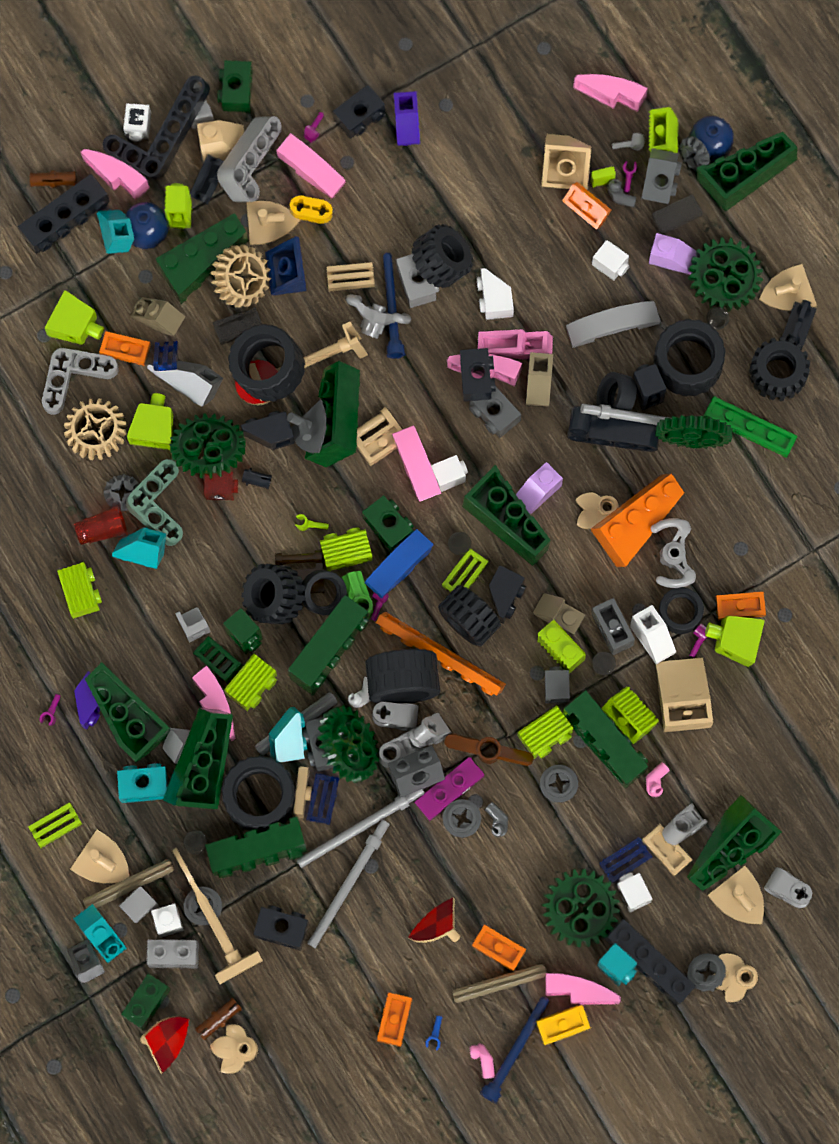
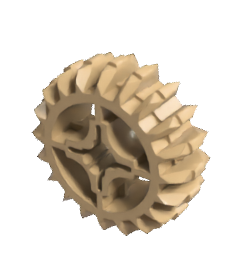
[210,245,271,307]
[64,398,127,460]

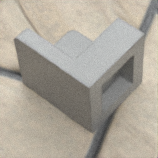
[175,607,210,643]
[163,728,190,764]
[119,886,159,923]

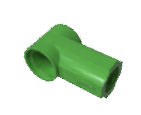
[342,571,373,618]

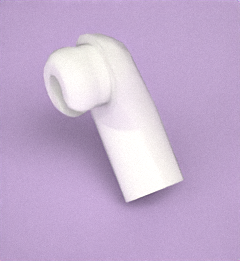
[348,677,370,708]

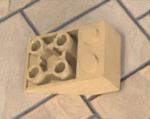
[656,658,713,732]

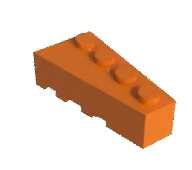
[591,473,685,567]

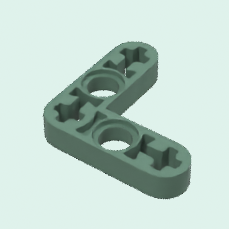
[126,459,183,546]

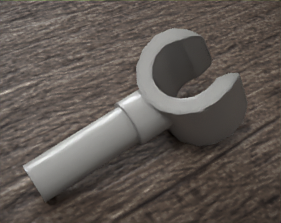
[612,133,645,150]

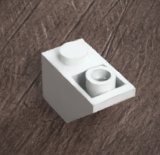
[477,268,514,320]
[630,605,676,664]

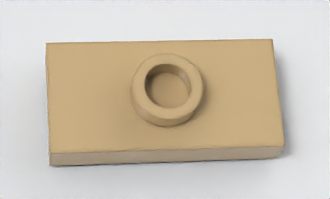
[293,767,312,819]
[642,824,692,876]

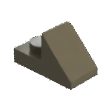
[533,593,585,637]

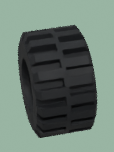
[411,224,473,288]
[749,337,810,401]
[241,564,305,624]
[438,585,501,647]

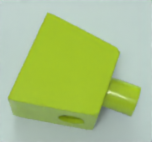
[45,290,104,345]
[127,393,173,450]
[705,616,765,667]

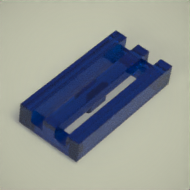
[153,341,179,371]
[306,773,340,826]
[599,837,653,884]

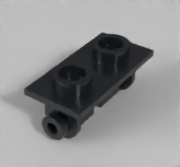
[190,154,224,205]
[782,300,817,347]

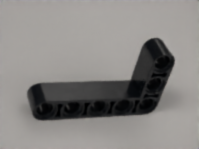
[103,76,210,179]

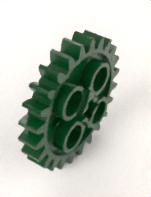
[688,237,763,312]
[170,413,246,479]
[656,415,733,449]
[317,706,379,783]
[541,869,620,948]

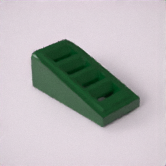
[193,636,243,684]

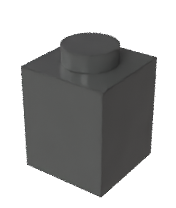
[544,667,570,703]

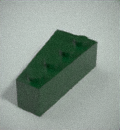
[697,132,798,212]
[155,213,248,304]
[305,361,360,468]
[462,465,551,566]
[288,595,369,696]
[563,690,648,789]
[163,708,233,809]
[205,816,307,878]

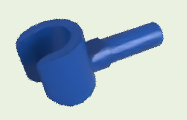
[426,1016,442,1050]

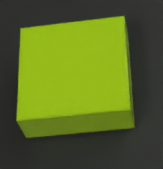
[591,166,616,188]

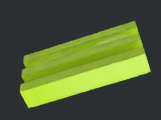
[442,548,489,593]
[28,803,82,848]

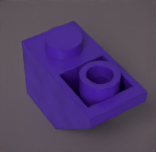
[394,91,420,146]
[74,671,100,730]

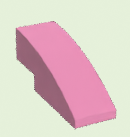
[574,74,647,112]
[277,134,346,199]
[81,149,149,200]
[478,329,553,359]
[447,354,522,386]
[392,425,441,502]
[192,666,236,741]
[545,974,620,1005]

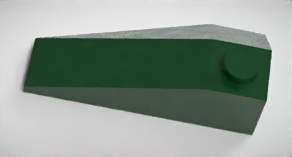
[85,662,170,762]
[687,795,782,891]

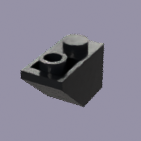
[241,411,295,450]
[489,565,527,624]

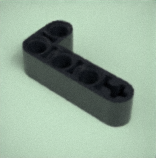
[568,406,659,452]

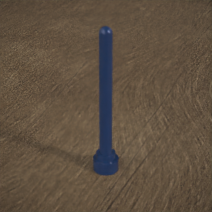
[383,252,405,359]
[480,996,549,1104]

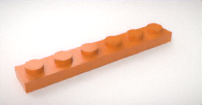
[376,612,506,696]

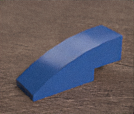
[365,529,434,599]

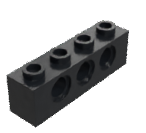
[17,174,110,255]
[604,919,696,1005]

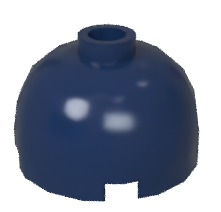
[689,116,734,163]
[125,202,169,249]

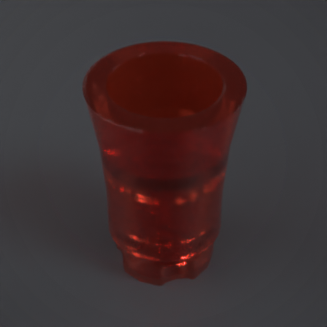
[74,505,128,545]

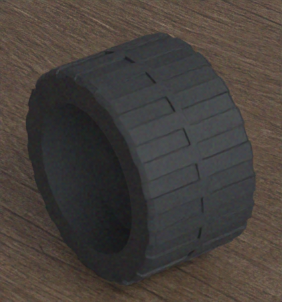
[653,319,726,396]
[228,324,305,402]
[365,649,440,704]
[222,756,296,832]

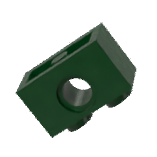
[218,60,253,112]
[362,495,414,553]
[223,608,263,654]
[121,974,171,1031]

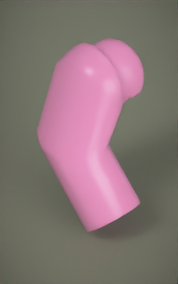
[646,762,670,797]
[470,1044,495,1078]

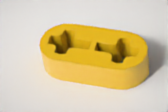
[290,196,332,224]

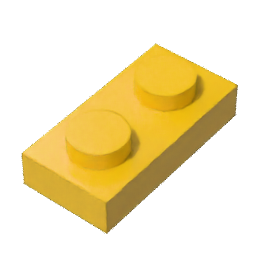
[536,1004,590,1045]

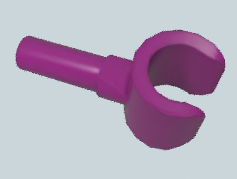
[304,112,324,143]
[623,160,638,193]
[370,592,389,621]
[689,624,708,658]
[39,694,61,726]

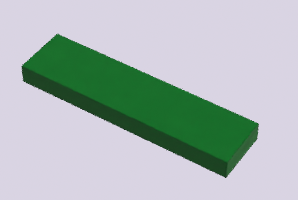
[703,396,797,458]

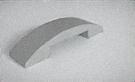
[566,301,661,348]

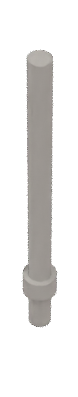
[581,404,672,425]
[297,789,425,868]
[307,820,390,948]

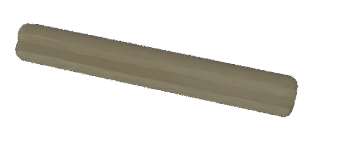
[83,859,174,908]
[452,964,547,1003]

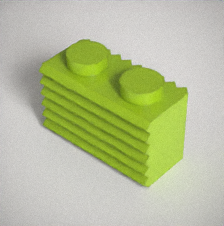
[649,107,678,153]
[164,183,192,228]
[320,528,373,571]
[57,562,102,619]
[537,620,586,674]
[224,654,277,711]
[601,687,659,744]
[517,706,573,759]

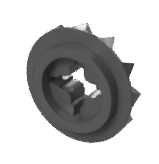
[679,136,710,172]
[104,474,141,511]
[540,765,578,803]
[443,799,481,838]
[184,887,222,925]
[688,953,726,992]

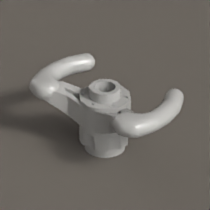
[346,294,411,338]
[651,518,696,588]

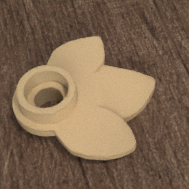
[576,492,619,529]
[714,954,758,1002]
[210,1025,258,1074]

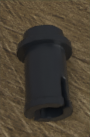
[242,468,272,490]

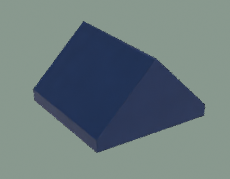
[265,236,307,296]

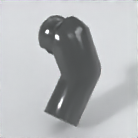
[607,179,636,207]
[485,802,508,837]

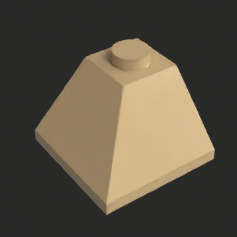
[197,120,244,161]
[542,134,591,189]

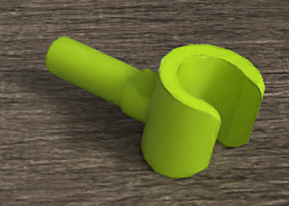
[295,514,329,531]

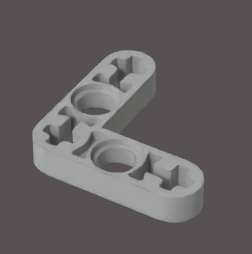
[42,348,119,415]

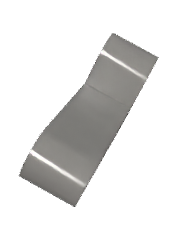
[217,116,281,202]

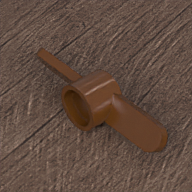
[444,733,534,766]

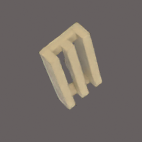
[327,262,375,291]

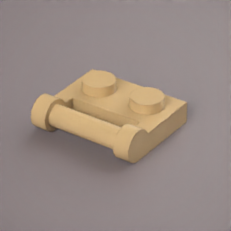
[357,407,402,466]

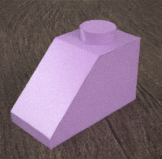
[649,233,697,275]
[516,462,563,515]

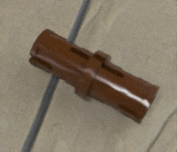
[30,170,77,188]
[195,997,242,1041]

